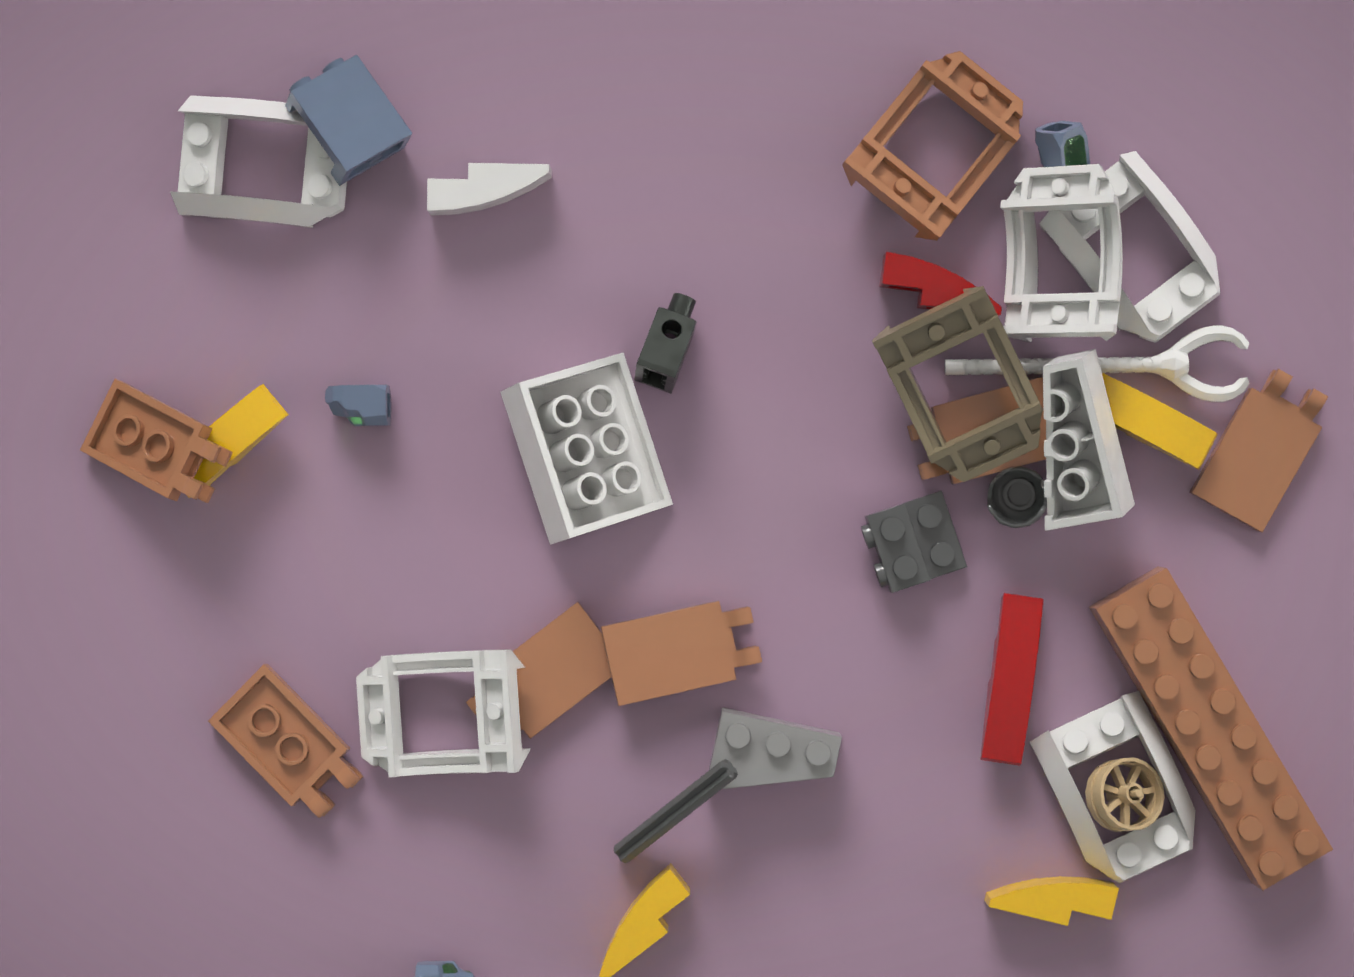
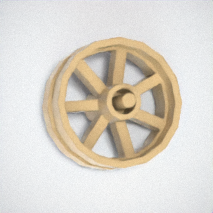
[1085,757,1165,832]

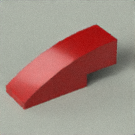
[879,252,1002,317]

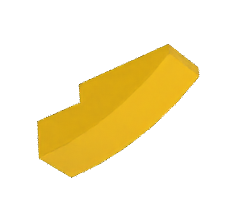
[1102,373,1218,470]
[187,384,289,498]
[599,863,690,977]
[984,876,1119,926]

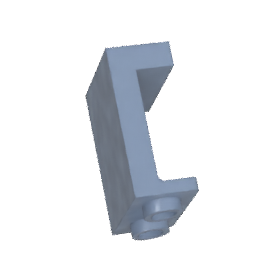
[285,55,412,186]

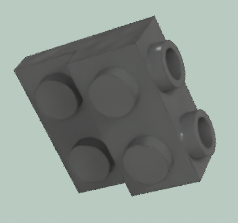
[861,491,967,593]

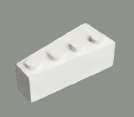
[1043,349,1135,531]

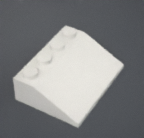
[500,353,673,545]

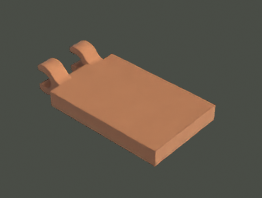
[1189,369,1328,532]
[907,377,1046,484]
[80,379,233,503]
[601,601,762,706]
[466,602,611,739]
[208,664,364,818]

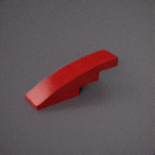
[980,593,1044,766]

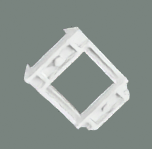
[170,96,347,228]
[1039,151,1220,343]
[1000,164,1123,342]
[356,649,531,777]
[1030,691,1196,883]

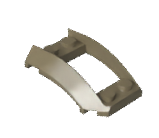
[872,286,1043,482]

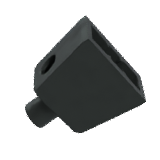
[634,293,697,394]

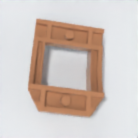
[842,51,1023,241]

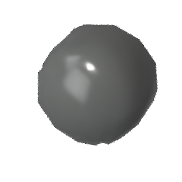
[987,466,1047,528]

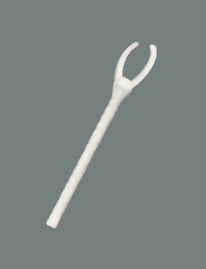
[944,325,1250,402]

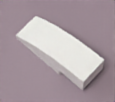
[427,163,552,216]

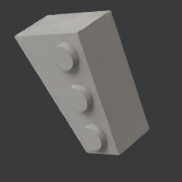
[709,707,842,789]

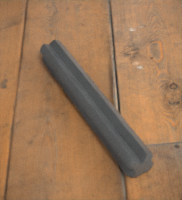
[614,759,738,863]

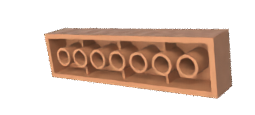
[1089,566,1333,891]

